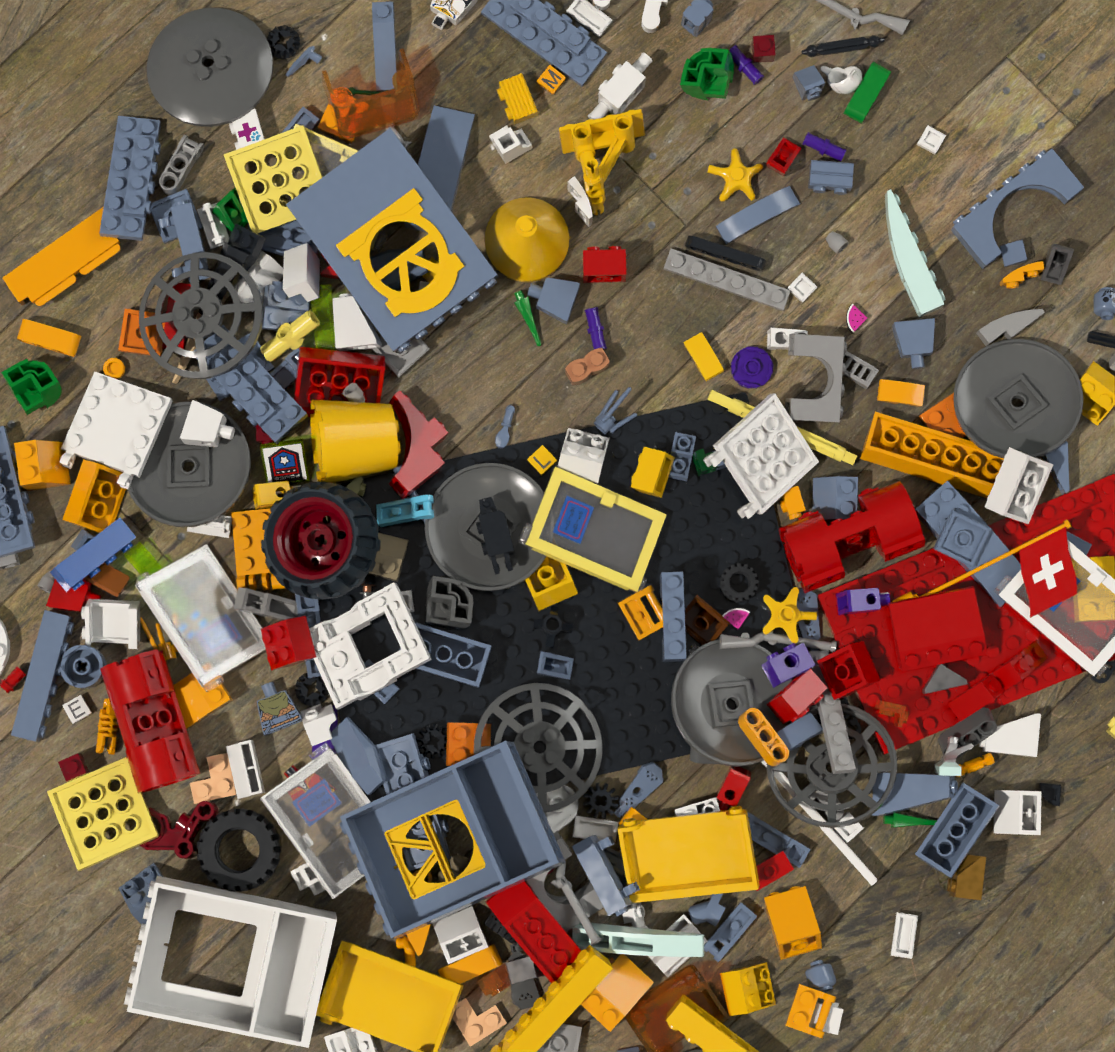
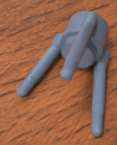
[594,387,637,434]

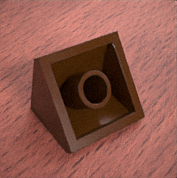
[685,595,730,645]

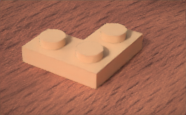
[190,753,237,804]
[452,998,507,1047]

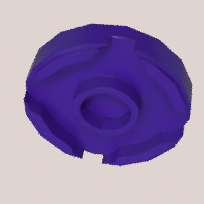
[731,347,773,389]

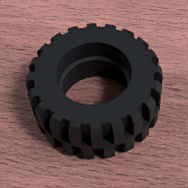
[197,809,282,892]

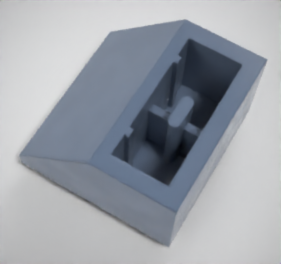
[119,863,164,924]

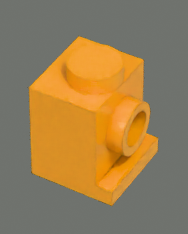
[779,486,806,520]

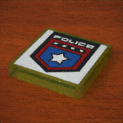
[260,438,309,483]

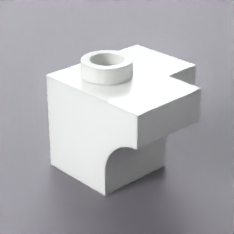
[489,126,533,164]
[300,704,336,746]
[290,857,328,896]

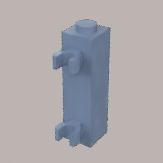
[158,200,211,282]
[572,835,640,917]

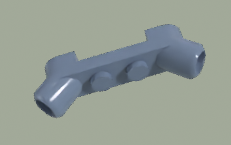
[688,849,755,927]

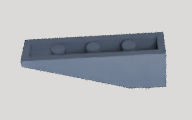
[372,2,398,91]

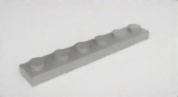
[663,249,791,311]
[809,650,856,774]

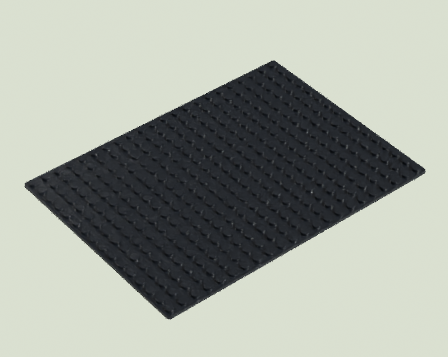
[318,392,821,802]

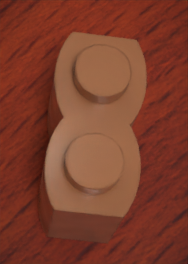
[565,348,610,385]

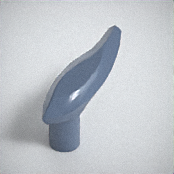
[286,46,322,77]

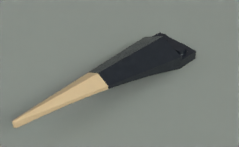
[172,224,266,384]

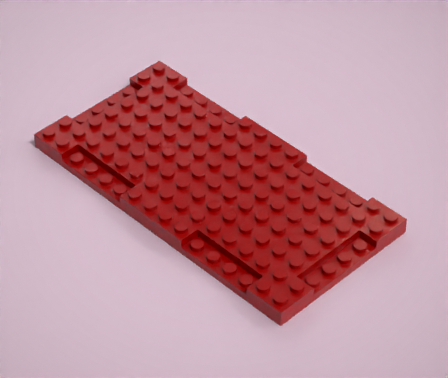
[817,474,1115,755]

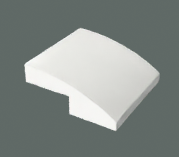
[568,176,593,227]
[324,1028,378,1052]

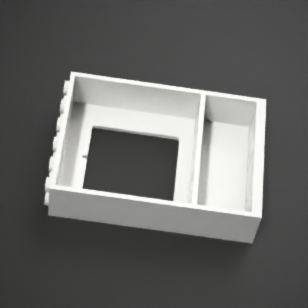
[124,876,337,1048]

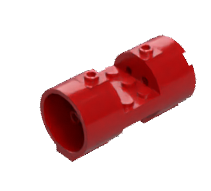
[779,481,925,593]
[100,649,201,793]

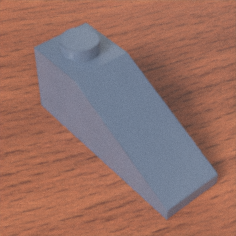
[1041,441,1069,495]

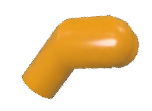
[396,936,416,967]

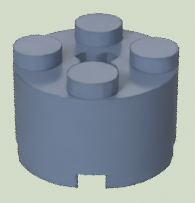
[60,645,107,689]

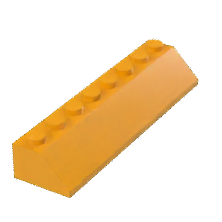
[860,412,1004,498]

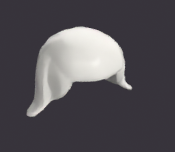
[821,66,862,94]

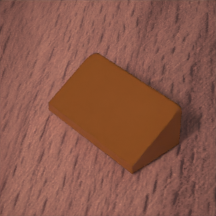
[84,563,130,597]

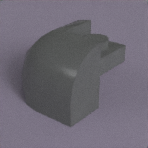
[424,576,473,629]

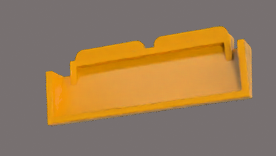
[2,206,120,306]

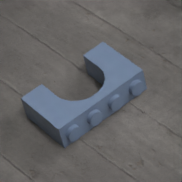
[660,572,686,662]

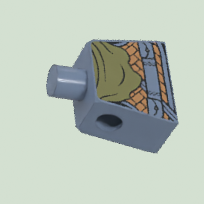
[257,682,302,736]

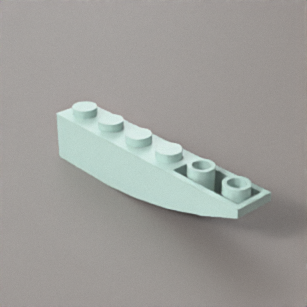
[885,189,945,318]
[573,923,704,957]

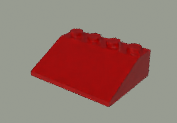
[294,347,385,417]
[888,586,987,672]

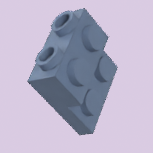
[262,281,309,331]

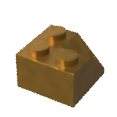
[947,855,986,900]

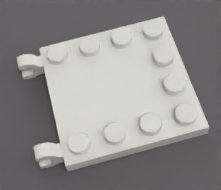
[59,372,173,489]
[704,393,819,518]

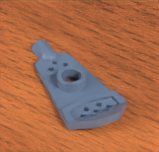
[797,588,820,651]
[614,762,663,818]

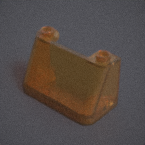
[625,965,730,1052]

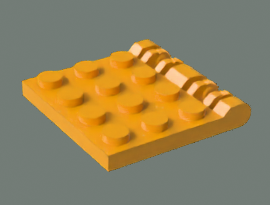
[231,508,319,591]

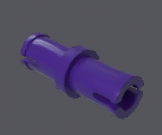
[729,45,764,85]
[802,132,846,162]
[584,307,607,350]

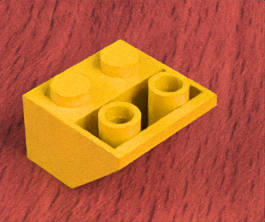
[1079,361,1115,426]
[720,962,776,1016]

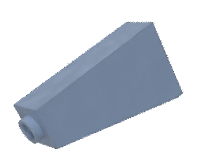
[872,772,958,816]

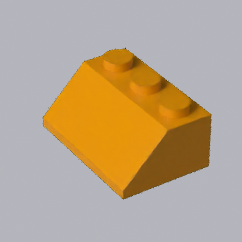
[62,459,126,533]

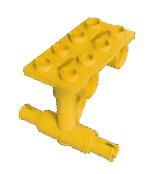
[559,109,645,215]

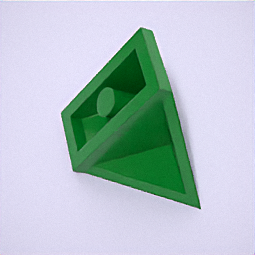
[212,187,248,232]

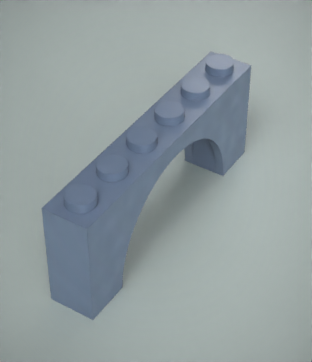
[951,149,1084,269]

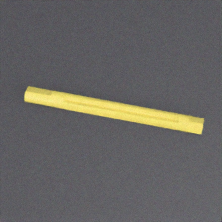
[707,390,857,465]

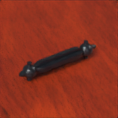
[801,35,885,57]

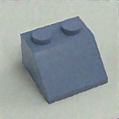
[812,476,858,521]

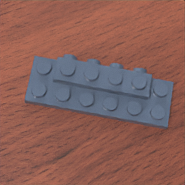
[481,0,607,87]
[99,116,161,241]
[194,325,308,444]
[0,426,35,558]
[375,733,451,871]

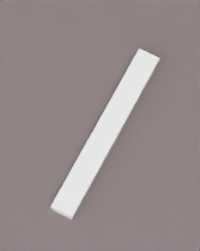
[762,760,877,885]

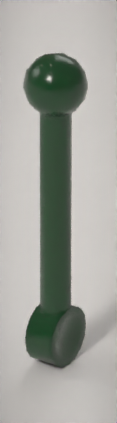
[347,87,391,97]

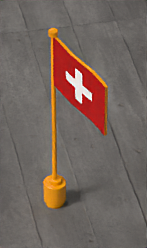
[888,520,1077,618]

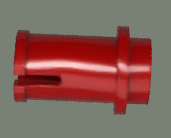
[0,666,27,694]

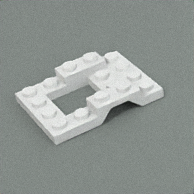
[309,582,432,709]

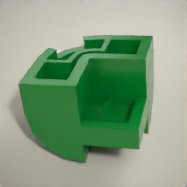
[680,48,734,101]
[1,359,62,415]

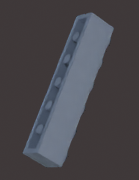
[11,610,74,742]

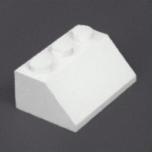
[985,447,1053,524]

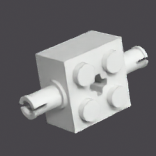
[588,52,653,119]

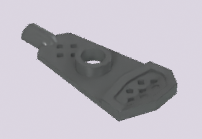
[508,943,540,1010]

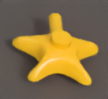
[707,148,763,201]
[763,587,817,643]

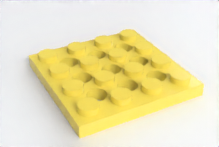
[224,125,323,234]
[47,757,159,871]

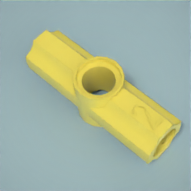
[260,310,320,362]

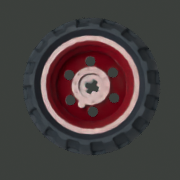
[261,482,381,599]

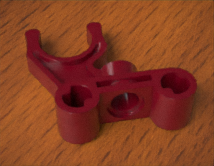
[140,801,219,859]

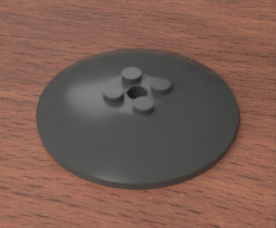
[147,8,273,127]
[953,339,1083,458]
[127,402,251,527]
[425,463,554,591]
[671,639,796,767]

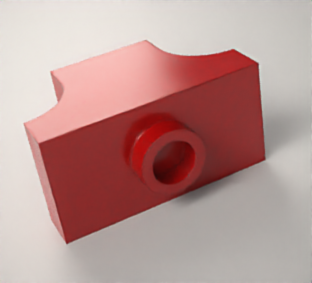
[756,850,794,891]

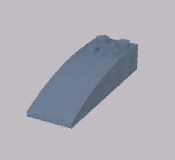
[404,106,475,232]
[915,481,1025,607]

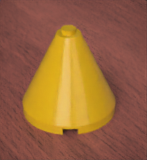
[485,197,569,282]

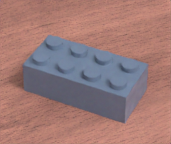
[400,623,492,688]

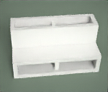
[283,243,320,302]
[235,250,283,312]
[226,740,265,799]
[649,914,707,977]

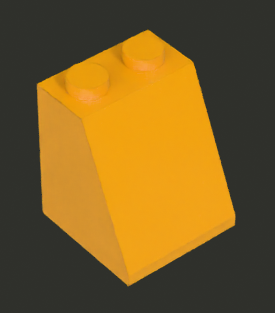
[14,440,71,491]
[764,886,822,960]

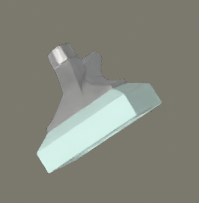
[934,736,974,776]

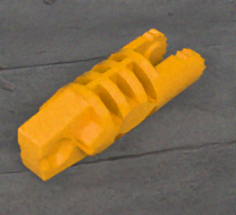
[96,698,118,755]

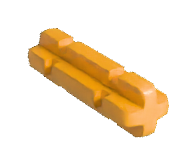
[956,753,995,777]

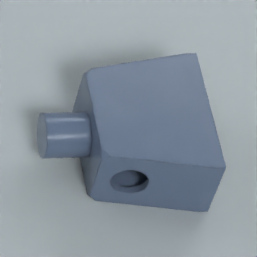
[527,278,580,324]
[892,318,935,369]

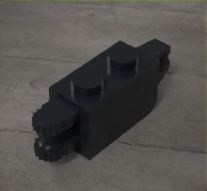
[476,497,515,575]

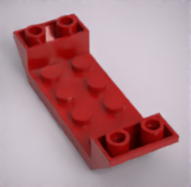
[485,881,582,983]

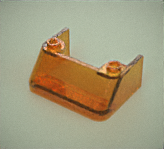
[322,49,419,139]

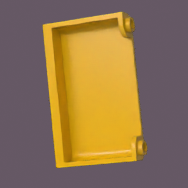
[617,806,760,903]
[316,940,464,1052]

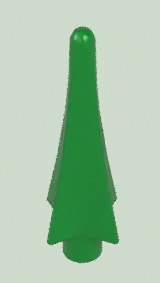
[514,290,541,346]
[883,812,937,828]

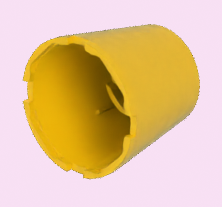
[310,400,401,483]

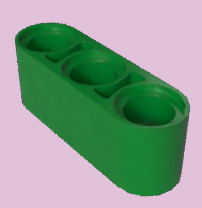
[843,61,892,124]

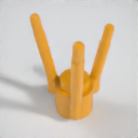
[140,614,178,660]

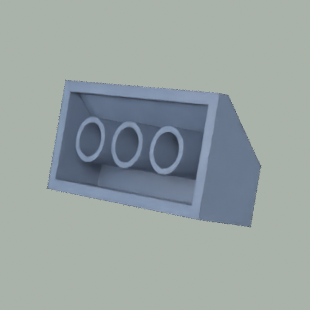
[915,783,999,878]

